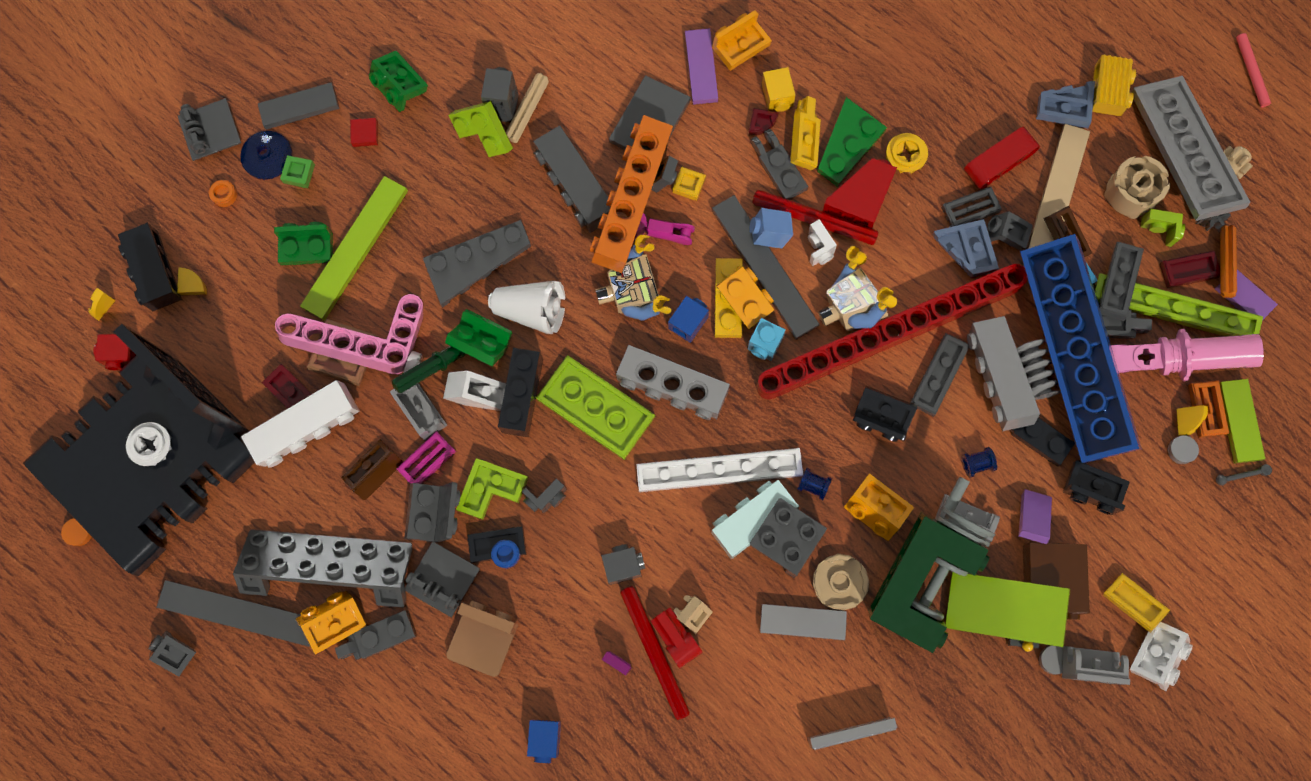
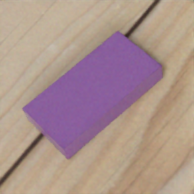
[1215,270,1278,321]
[1019,489,1052,544]

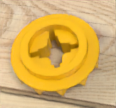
[886,133,928,174]

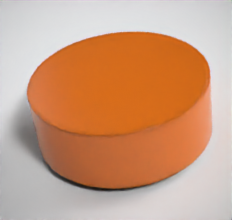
[209,180,237,207]
[61,518,92,546]

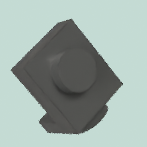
[638,156,678,193]
[522,478,567,513]

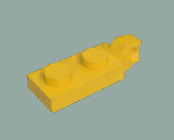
[791,96,821,170]

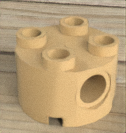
[1104,156,1170,219]

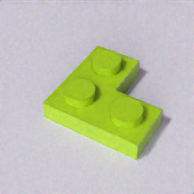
[448,101,513,157]
[456,458,528,520]

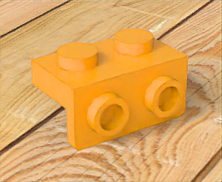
[712,10,772,71]
[716,266,774,329]

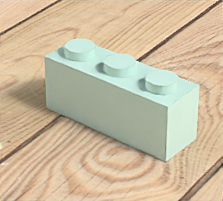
[711,480,799,559]

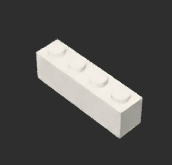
[241,380,360,468]

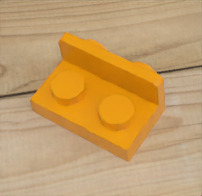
[844,473,914,541]
[295,591,366,655]

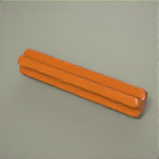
[1220,225,1237,298]

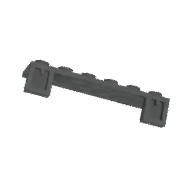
[233,530,413,608]

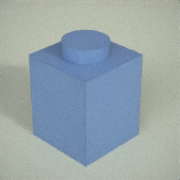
[749,208,793,249]

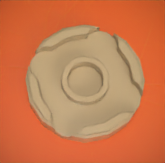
[812,554,869,611]

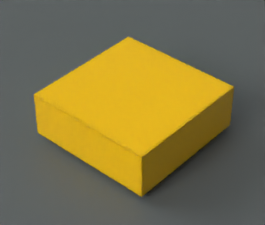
[673,167,706,201]

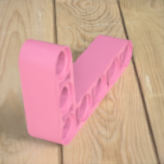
[275,294,423,374]

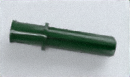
[392,346,465,393]

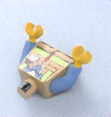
[595,235,671,321]
[818,246,897,331]

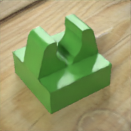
[280,155,315,188]

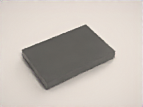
[609,75,691,150]

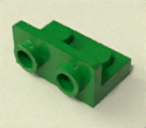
[369,51,428,112]
[274,222,333,266]
[445,309,512,366]

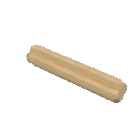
[506,73,549,143]

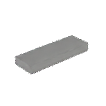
[760,604,847,640]
[807,717,897,750]

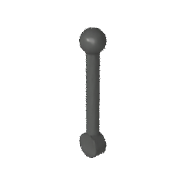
[1215,464,1272,486]

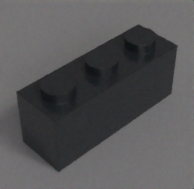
[118,222,182,312]
[498,348,543,437]

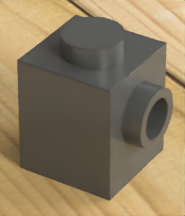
[601,544,646,585]

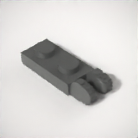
[751,129,808,200]

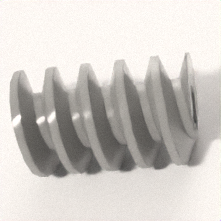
[1017,339,1060,400]

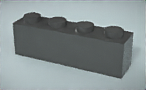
[533,125,610,233]

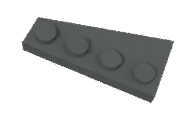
[423,220,531,308]

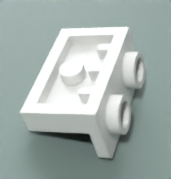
[1130,622,1193,691]

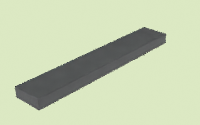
[712,195,819,340]
[156,580,310,647]

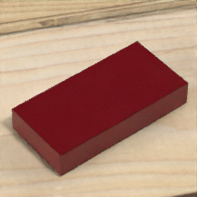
[1160,251,1220,288]

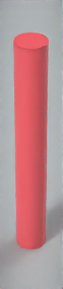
[1236,33,1271,108]

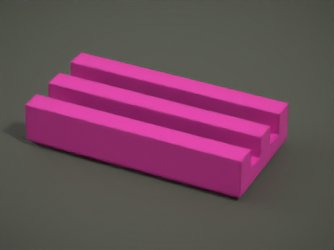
[397,431,456,484]

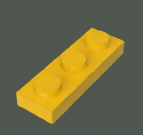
[715,258,742,338]

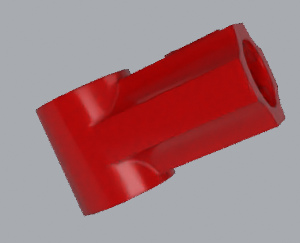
[651,608,703,669]

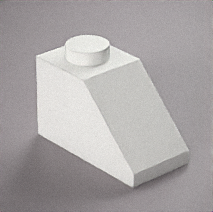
[443,371,506,411]

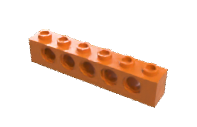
[590,115,673,273]

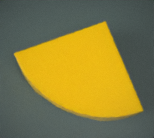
[177,268,207,295]
[88,288,116,321]
[1177,405,1208,436]

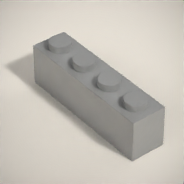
[967,316,1040,431]

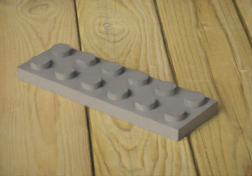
[1131,76,1250,221]

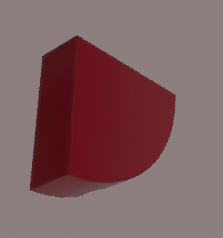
[748,108,779,136]

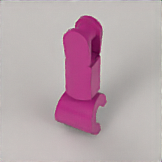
[622,213,695,245]

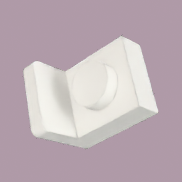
[808,219,837,266]

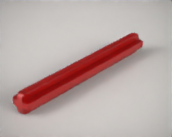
[752,190,879,245]
[620,586,690,720]

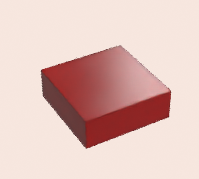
[350,118,378,147]

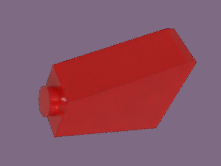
[822,158,897,228]

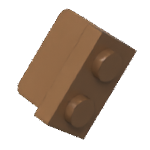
[446,600,518,677]

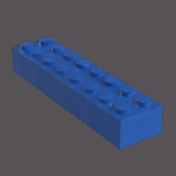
[1020,234,1142,463]

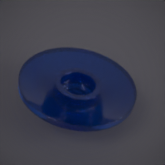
[240,131,292,180]

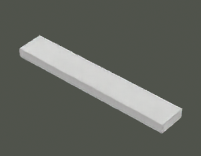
[636,448,803,492]

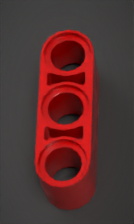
[964,126,1041,190]

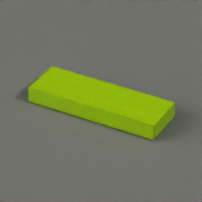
[1219,379,1265,464]

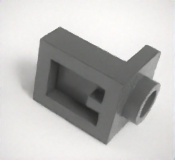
[987,211,1033,250]
[148,630,196,677]

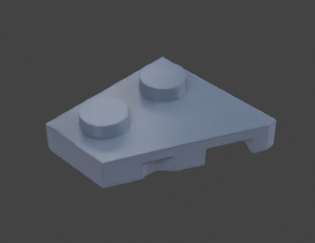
[1036,81,1095,128]
[933,219,999,278]

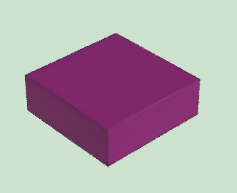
[602,651,632,676]

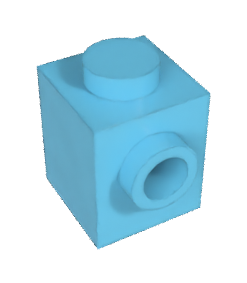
[748,318,786,361]

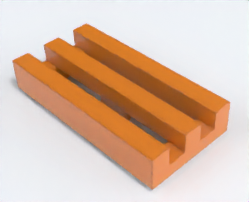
[1188,380,1229,438]

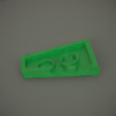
[817,97,887,187]

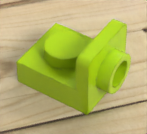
[1140,209,1185,247]

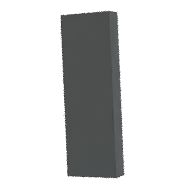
[258,82,340,130]
[1099,241,1144,321]
[910,333,969,417]

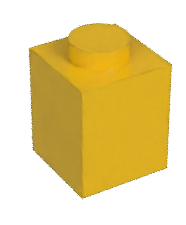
[762,67,795,112]

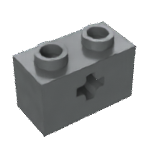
[481,67,519,122]

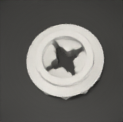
[126,422,172,467]

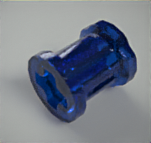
[961,447,997,478]
[797,468,832,501]

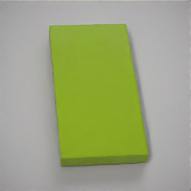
[536,355,655,460]
[946,572,1070,648]

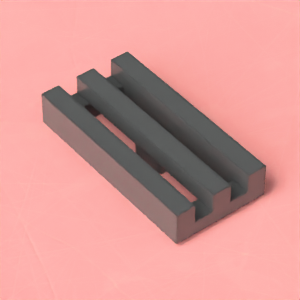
[941,187,1002,227]

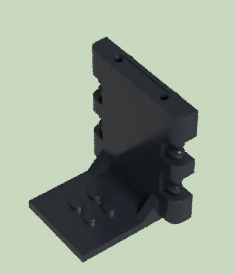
[23,324,255,576]

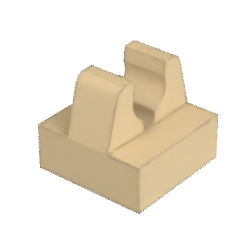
[674,595,713,634]

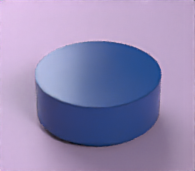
[491,540,520,569]

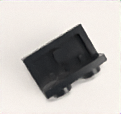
[853,386,917,442]
[1063,461,1130,515]

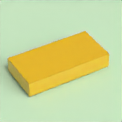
[1103,573,1170,633]

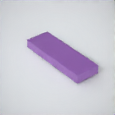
[685,28,718,105]

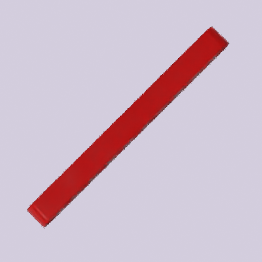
[757,264,1028,400]

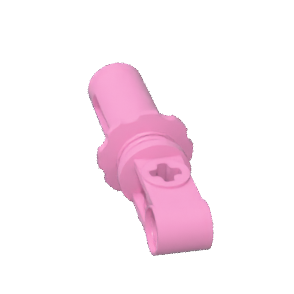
[1111,329,1263,381]

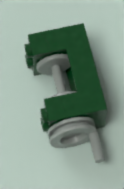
[868,477,996,653]

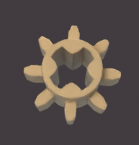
[1223,146,1253,179]

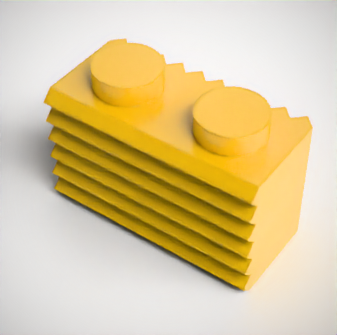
[1092,54,1136,116]

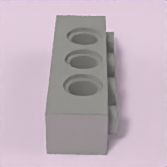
[616,345,730,420]

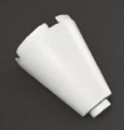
[488,281,565,334]

